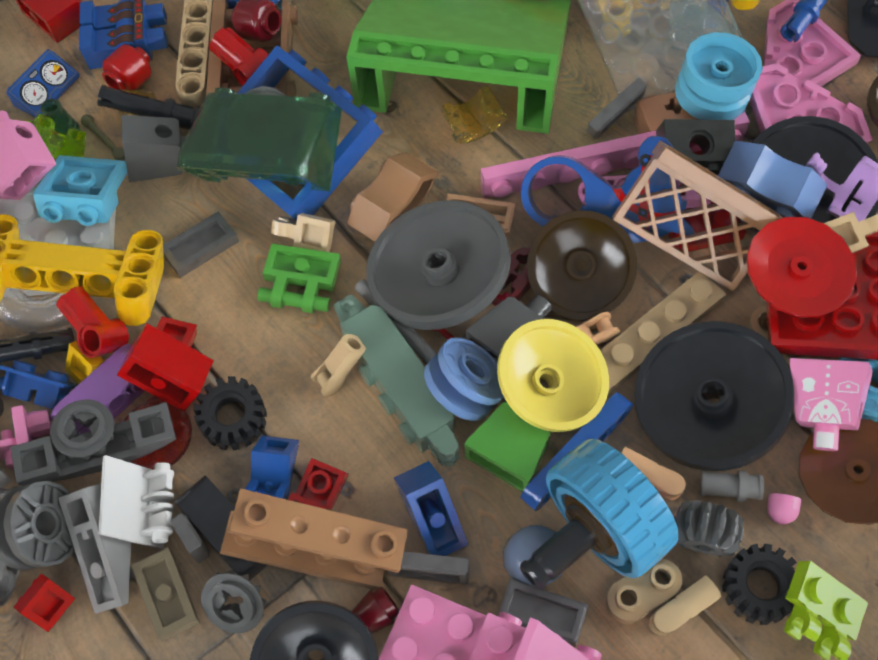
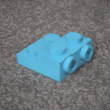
[33,155,128,226]

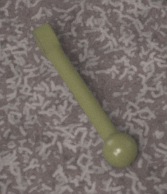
[81,114,125,161]

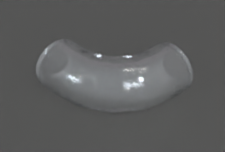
[0,288,71,333]

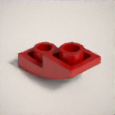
[288,458,349,511]

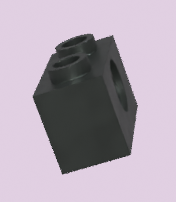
[656,119,735,175]

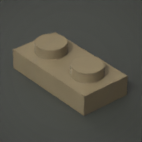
[131,547,200,642]

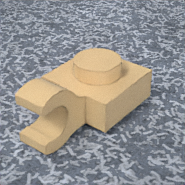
[823,212,878,253]
[271,213,335,252]

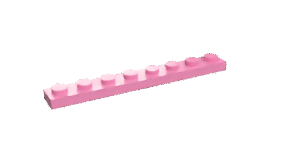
[481,111,750,199]

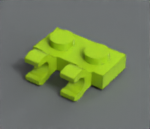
[784,561,868,660]

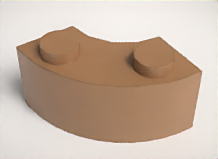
[347,152,438,241]

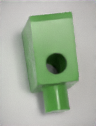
[464,401,552,492]

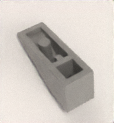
[58,483,131,614]

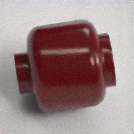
[231,0,281,42]

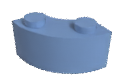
[718,140,827,219]

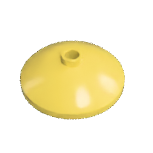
[497,319,609,432]

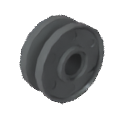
[0,481,74,570]

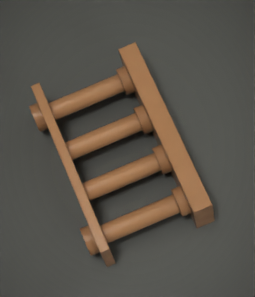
[206,0,298,117]
[219,488,408,590]

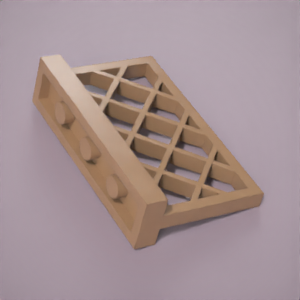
[612,140,783,292]

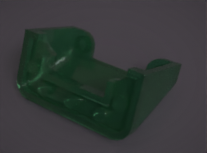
[177,88,342,192]

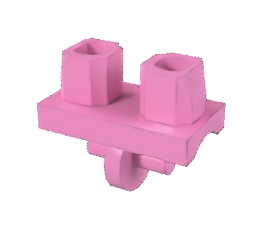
[0,405,52,469]

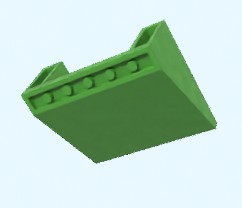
[346,0,571,134]

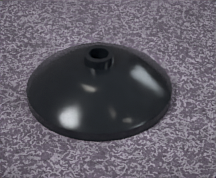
[250,601,379,660]

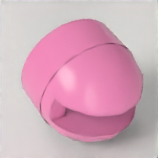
[767,493,801,524]

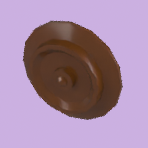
[799,419,878,525]

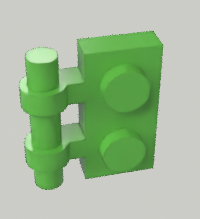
[257,244,341,313]

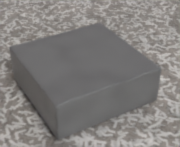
[170,513,210,564]

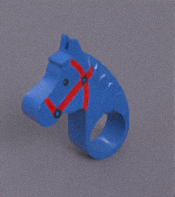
[521,136,695,243]

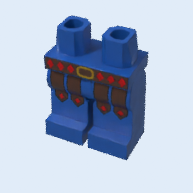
[79,0,168,70]

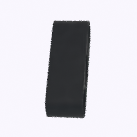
[174,475,268,581]

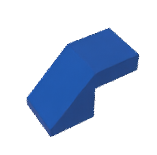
[245,436,299,500]

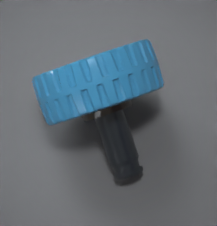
[520,439,679,590]

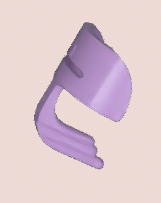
[806,152,878,222]

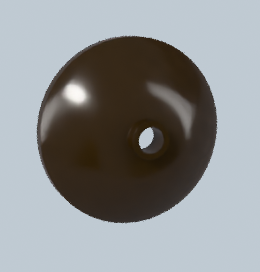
[527,210,637,320]

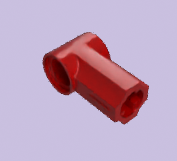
[209,27,269,86]
[56,286,129,358]

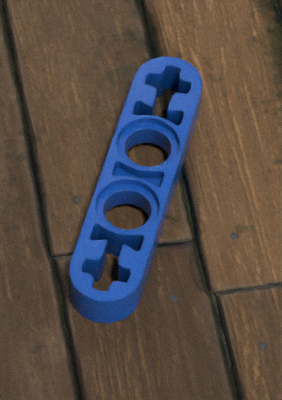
[520,392,634,512]

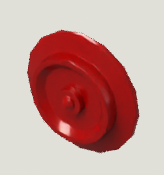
[746,217,857,317]

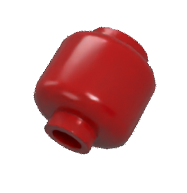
[102,44,152,93]

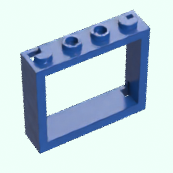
[199,45,383,221]

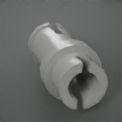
[700,470,764,502]

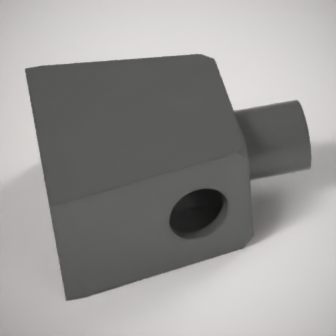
[121,115,202,182]
[466,295,552,361]

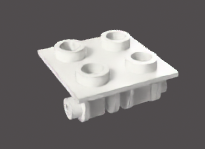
[98,455,174,549]

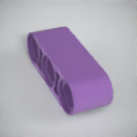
[50,344,145,434]

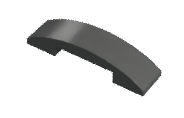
[10,402,176,485]

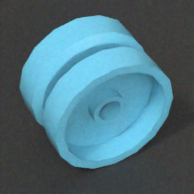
[675,32,763,120]

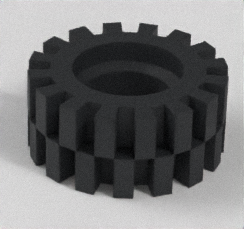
[194,376,267,451]
[722,544,797,625]

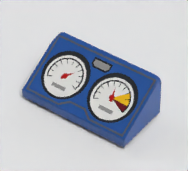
[6,49,80,119]

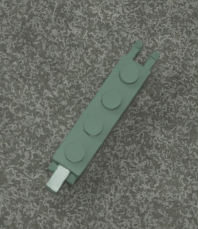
[333,294,459,467]

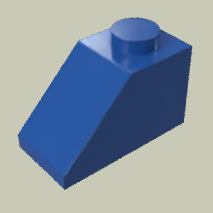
[394,461,469,556]

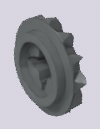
[50,399,116,460]
[201,569,267,633]

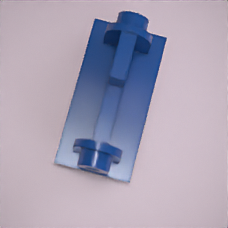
[0,360,79,409]

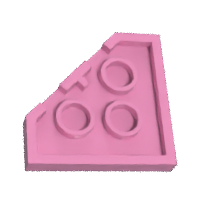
[763,0,861,86]
[749,63,873,144]

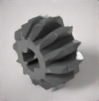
[674,500,744,557]

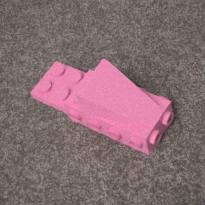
[379,584,602,660]

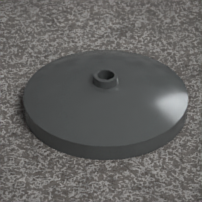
[366,200,511,330]

